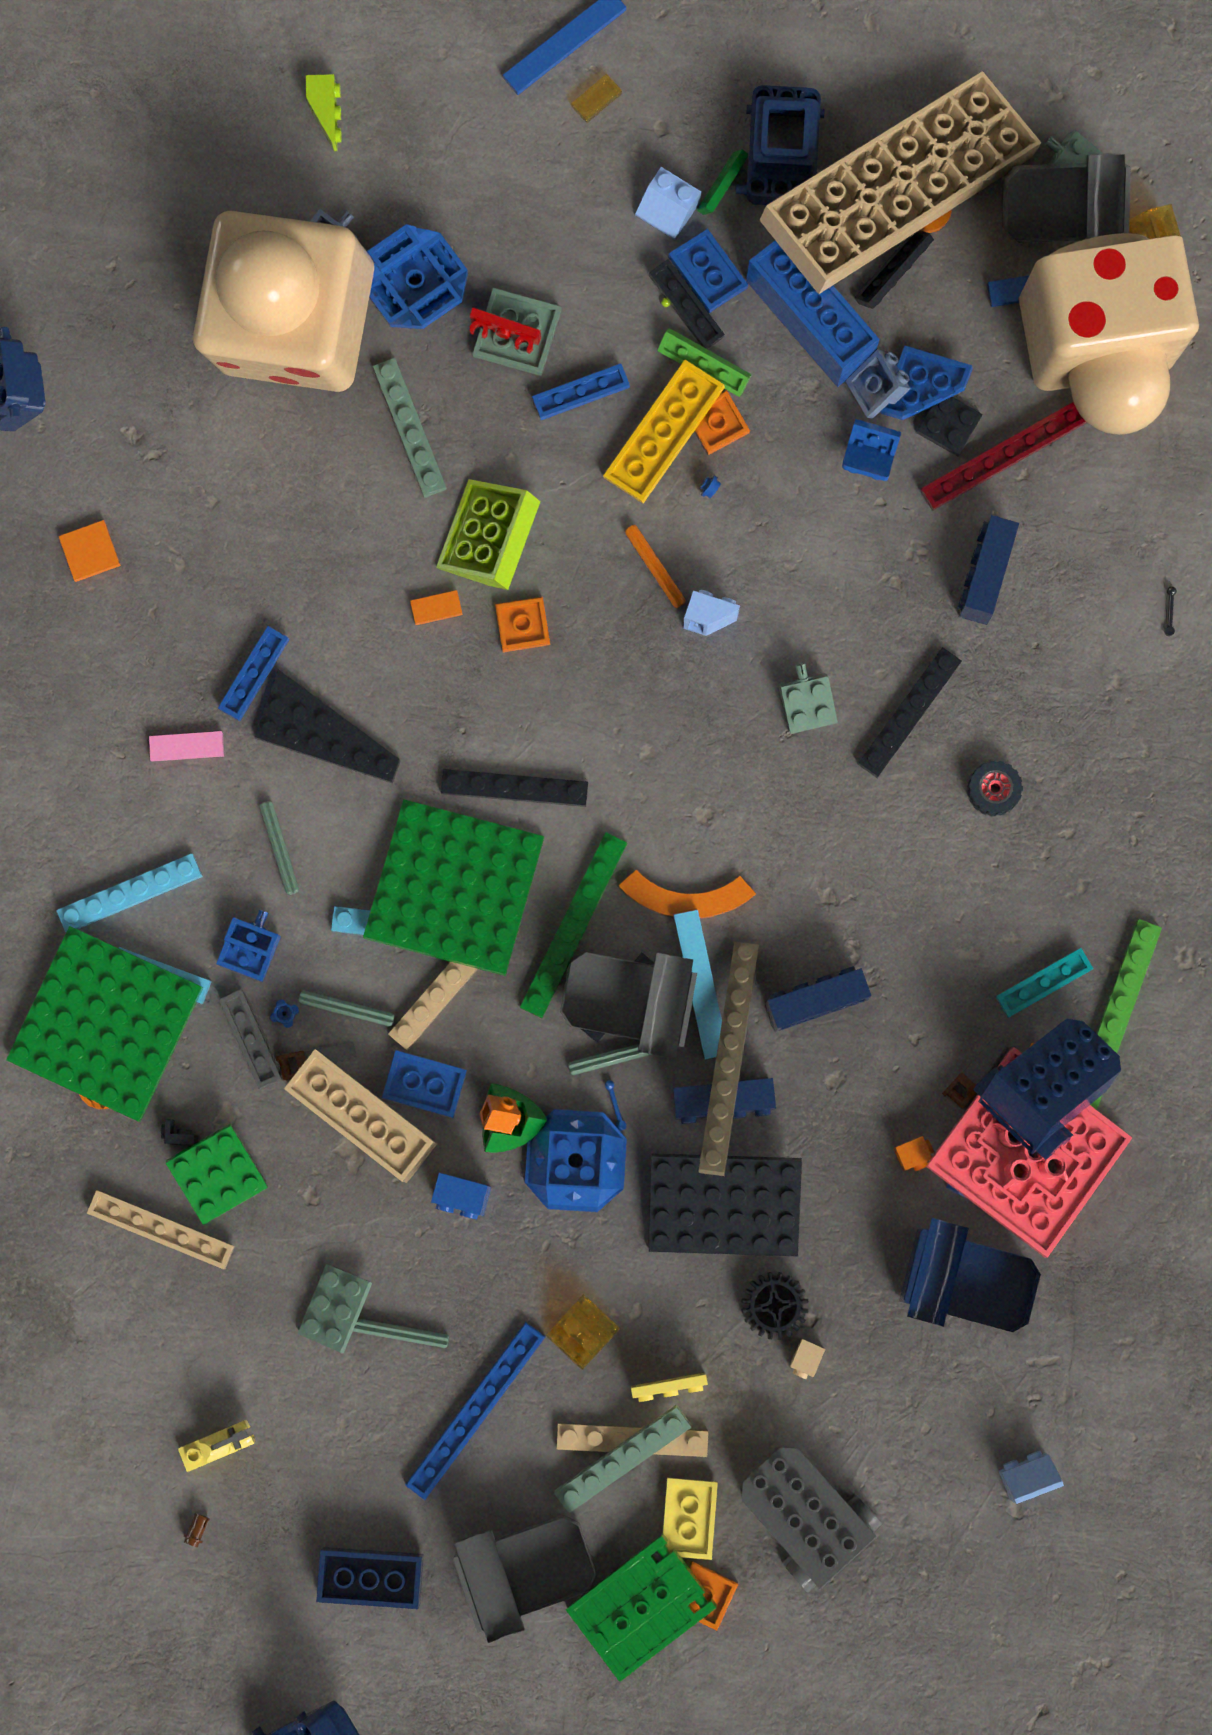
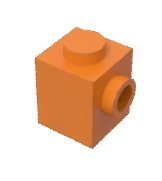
[479,1095,521,1134]
[893,1136,934,1172]

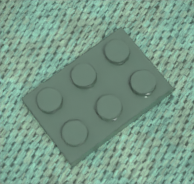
[298,1264,372,1353]

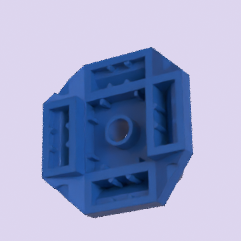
[367,224,468,329]
[525,1109,627,1212]

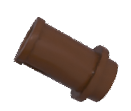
[184,1513,210,1548]

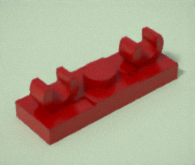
[470,308,541,354]

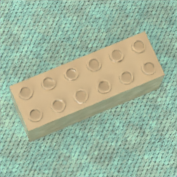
[284,1049,437,1183]

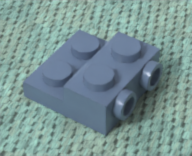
[846,349,911,419]

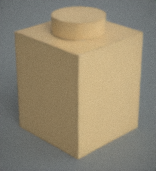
[789,1339,825,1379]

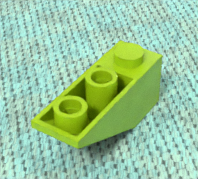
[306,74,342,151]

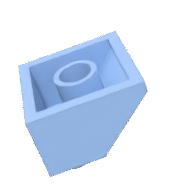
[635,167,701,240]
[999,1451,1064,1504]

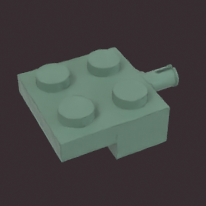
[1045,131,1103,164]
[778,663,838,734]

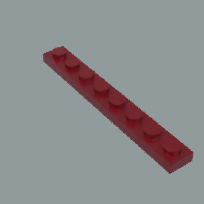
[920,402,1087,511]

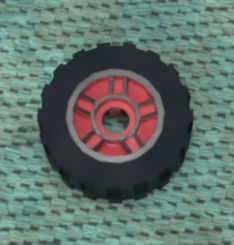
[967,760,1023,816]

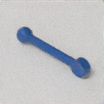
[605,1080,626,1131]

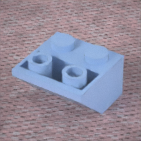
[683,590,740,636]

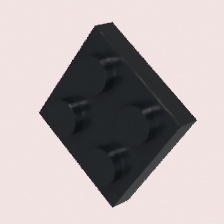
[917,397,983,457]

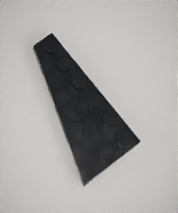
[255,669,400,784]

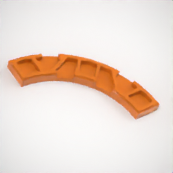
[618,870,756,919]

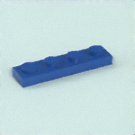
[532,364,630,420]
[218,626,290,722]

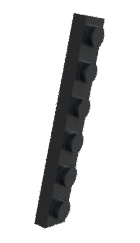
[858,647,962,778]
[441,769,588,807]

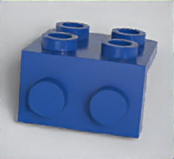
[842,419,901,481]

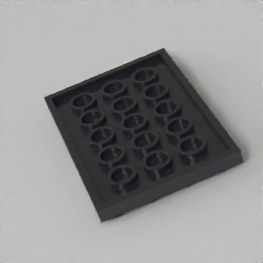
[649,1153,802,1256]

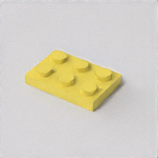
[631,1372,708,1402]
[663,1477,718,1560]

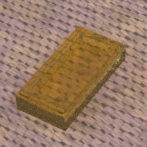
[571,74,622,123]

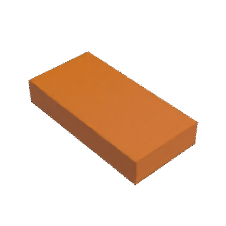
[410,590,463,625]

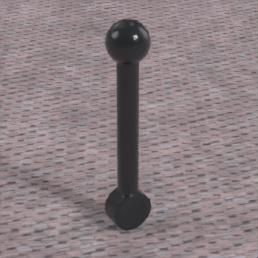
[1164,586,1177,636]

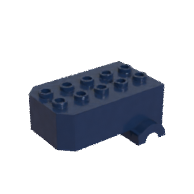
[973,1019,1121,1160]
[899,1218,1041,1333]

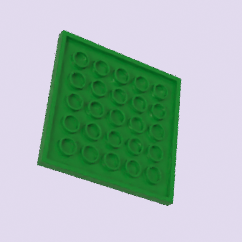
[363,799,544,976]
[6,926,204,1122]

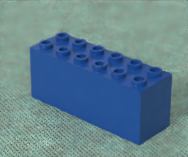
[746,240,880,387]

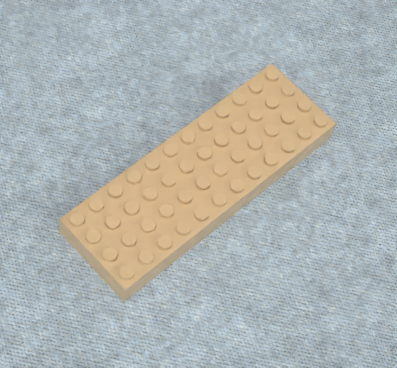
[760,71,1041,294]

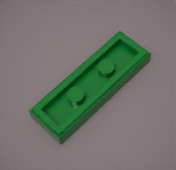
[697,149,748,215]

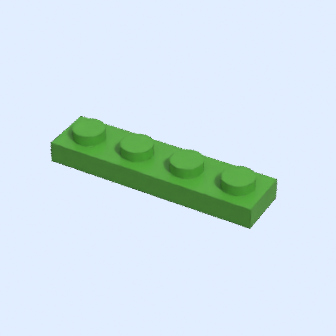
[657,328,752,397]

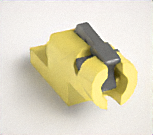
[178,1420,255,1472]

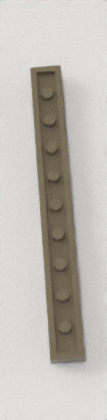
[699,942,759,1176]

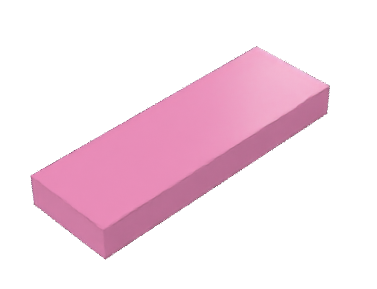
[149,731,224,762]

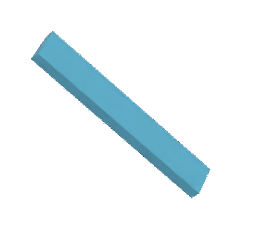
[674,910,722,1059]

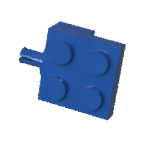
[216,910,281,982]

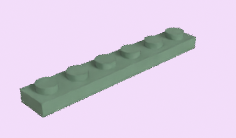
[373,358,447,498]
[554,1405,691,1513]

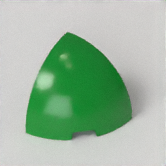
[482,1083,547,1153]

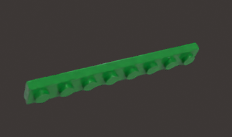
[520,832,628,1019]

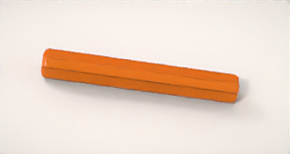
[625,524,686,608]

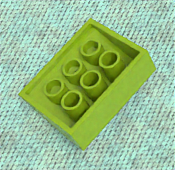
[436,479,541,590]

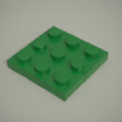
[165,1123,268,1225]

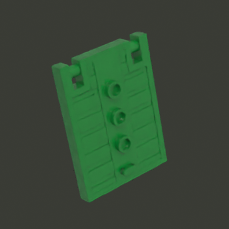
[566,1534,717,1682]

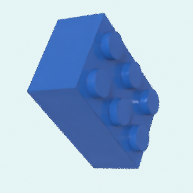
[431,1173,492,1220]

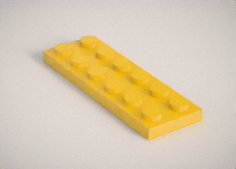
[603,360,725,503]

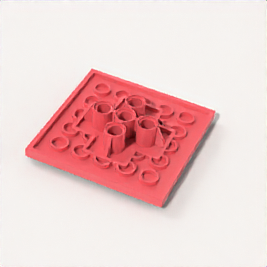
[926,1047,1132,1258]

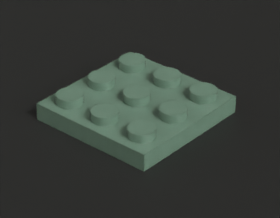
[473,288,562,376]

